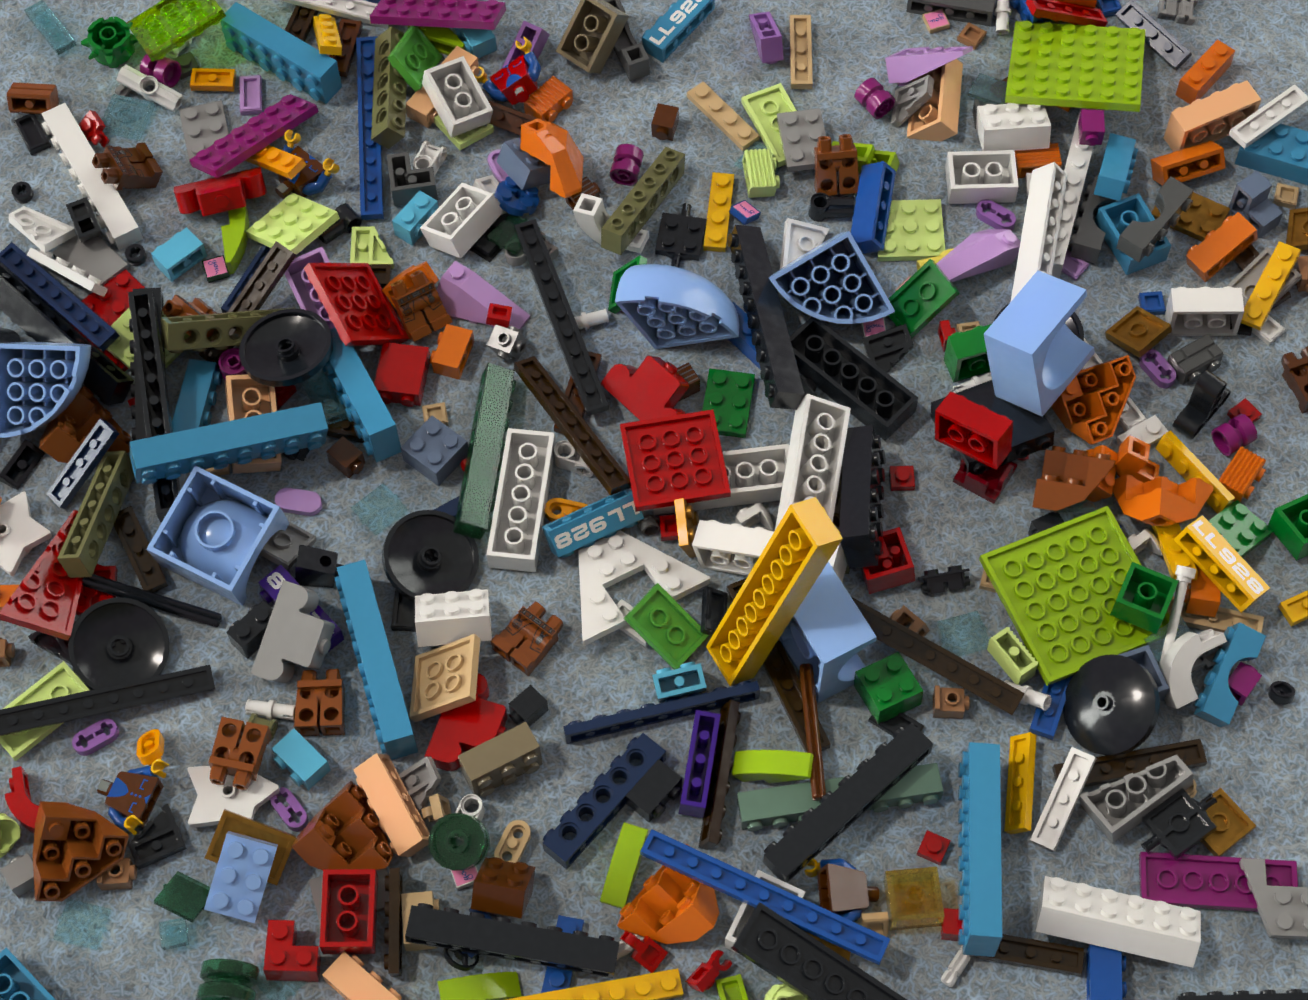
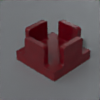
[953,459,1018,504]

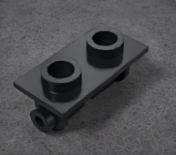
[918,565,970,595]

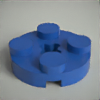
[494,176,539,216]

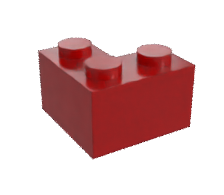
[861,527,916,594]
[263,920,321,982]

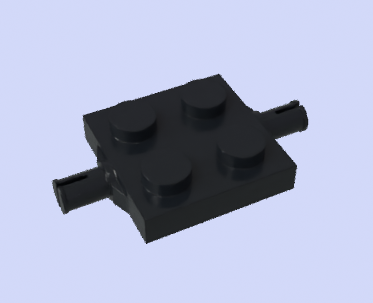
[655,203,707,267]
[1141,788,1217,860]

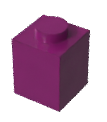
[1078,109,1105,146]
[1228,662,1262,706]

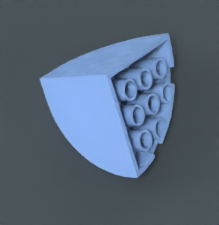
[769,231,895,324]
[615,264,739,349]
[0,342,91,438]

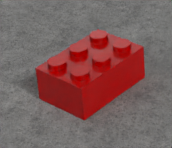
[935,391,1013,470]
[319,869,378,954]

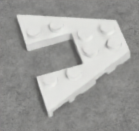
[578,530,711,646]

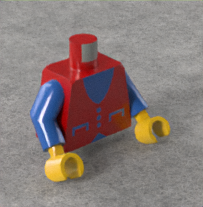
[473,36,541,105]

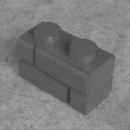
[1167,334,1224,385]

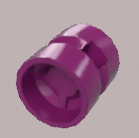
[140,52,182,88]
[854,78,895,119]
[610,144,644,186]
[218,348,247,381]
[1211,414,1257,456]

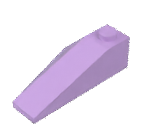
[885,46,973,86]
[936,229,1020,282]
[436,261,530,330]

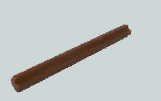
[799,663,826,801]

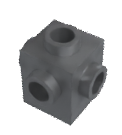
[487,324,527,361]

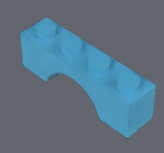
[1194,622,1266,727]

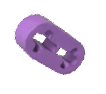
[976,199,1016,231]
[1139,349,1176,388]
[72,719,119,756]
[270,787,308,832]

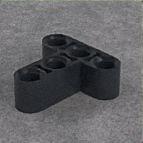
[1172,370,1231,439]

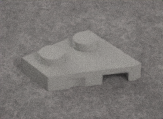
[891,75,934,128]
[399,756,442,813]

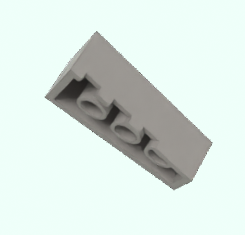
[1079,755,1193,844]

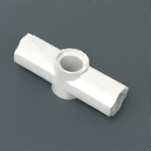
[116,64,184,113]

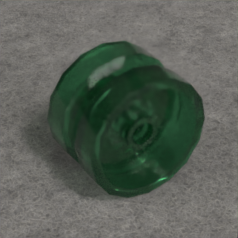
[428,813,490,870]
[196,959,260,1000]

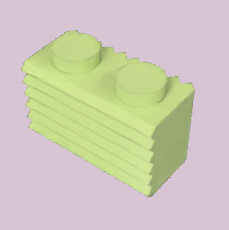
[742,148,780,198]
[987,627,1038,685]

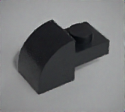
[66,197,103,243]

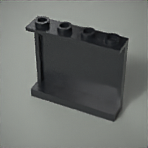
[931,380,1055,475]

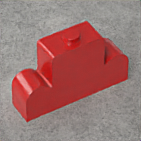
[174,167,267,216]
[600,356,689,421]
[424,673,508,771]

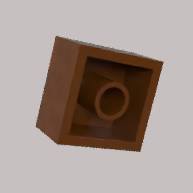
[471,857,536,919]

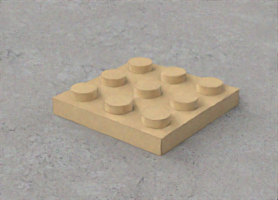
[409,634,480,722]

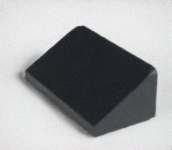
[0,439,45,490]

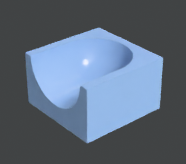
[984,271,1095,417]
[146,465,289,606]
[779,562,877,703]

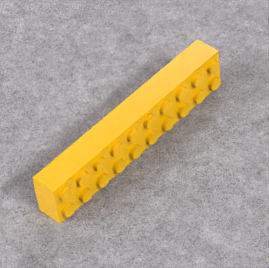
[706,497,843,686]

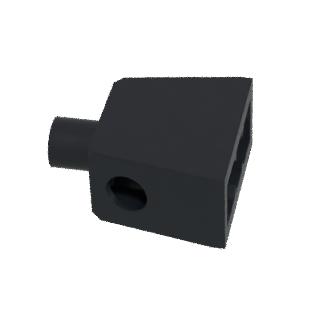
[295,545,344,588]

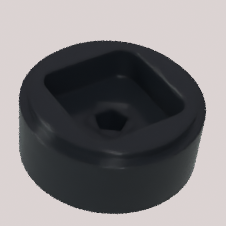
[1268,681,1295,705]

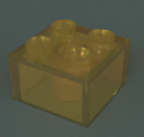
[883,867,945,931]

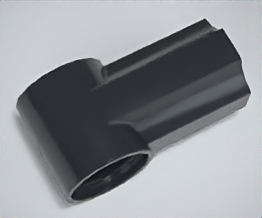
[808,192,854,222]
[318,203,362,244]

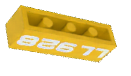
[1174,515,1270,613]

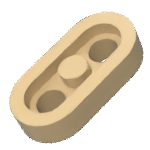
[494,820,531,863]

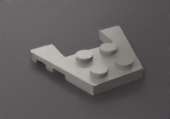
[1239,858,1308,940]

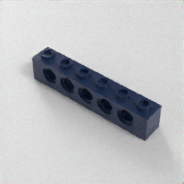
[543,733,666,870]

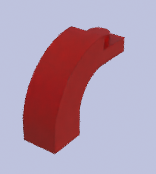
[4,766,39,833]

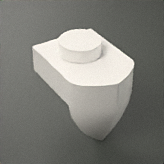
[735,503,773,531]
[1127,528,1162,556]

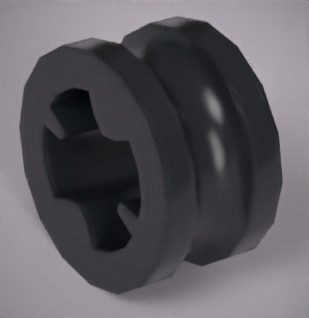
[11,182,34,204]
[125,244,147,266]

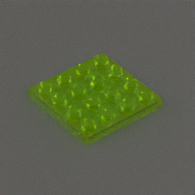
[126,0,226,62]

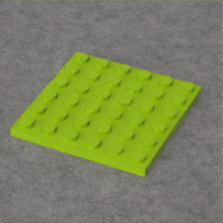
[1005,21,1145,112]
[979,506,1178,686]

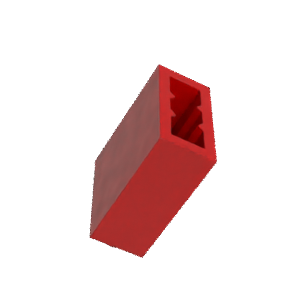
[374,342,430,407]

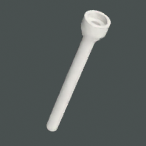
[1159,565,1197,669]

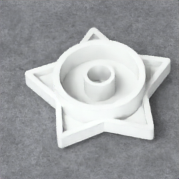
[0,491,52,576]
[187,766,280,828]

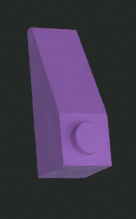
[749,12,784,64]
[502,21,550,68]

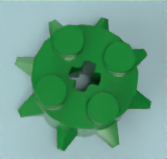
[81,16,140,68]

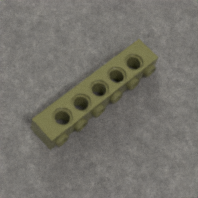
[371,26,407,149]
[601,147,685,255]
[161,307,296,353]
[57,451,134,578]

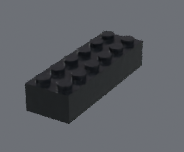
[790,316,918,441]
[839,425,886,569]

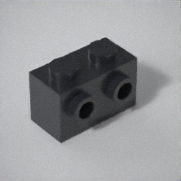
[226,600,273,659]

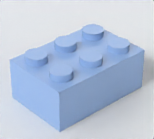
[204,831,278,923]

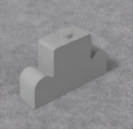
[250,580,335,683]

